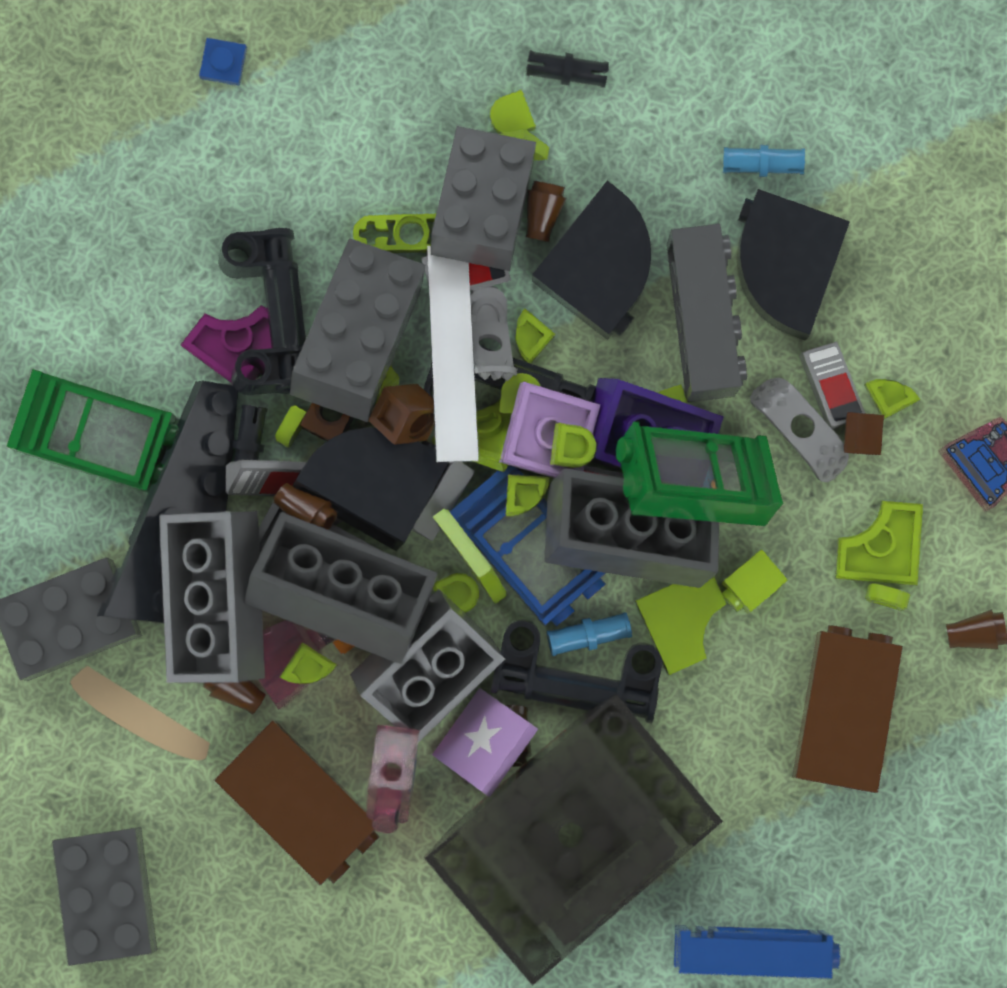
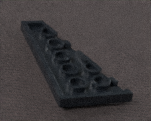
[97,380,238,624]

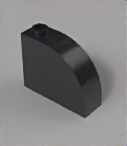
[532,180,651,340]
[737,189,850,341]
[292,427,449,552]

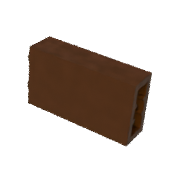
[792,625,903,793]
[214,720,380,885]

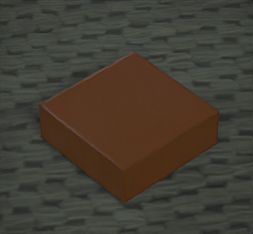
[844,412,884,455]

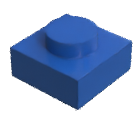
[199,38,247,86]

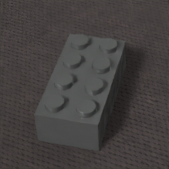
[666,224,747,403]
[290,238,426,422]
[544,468,719,588]
[160,511,265,683]
[244,512,438,665]

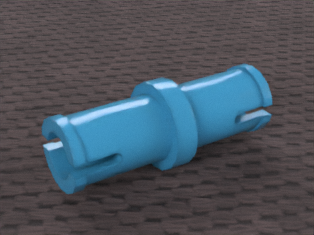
[723,145,805,177]
[546,612,632,656]

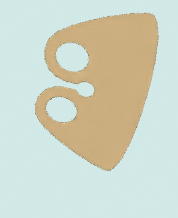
[70,666,210,760]

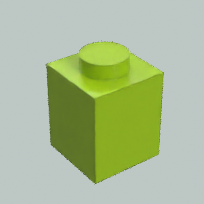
[721,549,788,614]

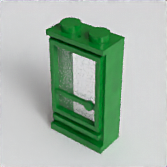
[7,369,179,493]
[616,422,783,526]

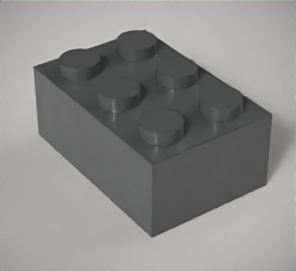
[431,126,536,271]
[0,557,142,681]
[350,589,505,745]
[52,827,157,966]

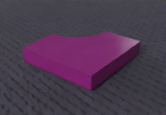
[181,305,272,384]

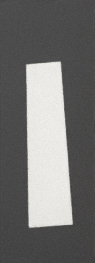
[427,246,479,462]

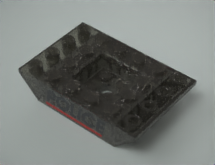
[424,694,723,986]

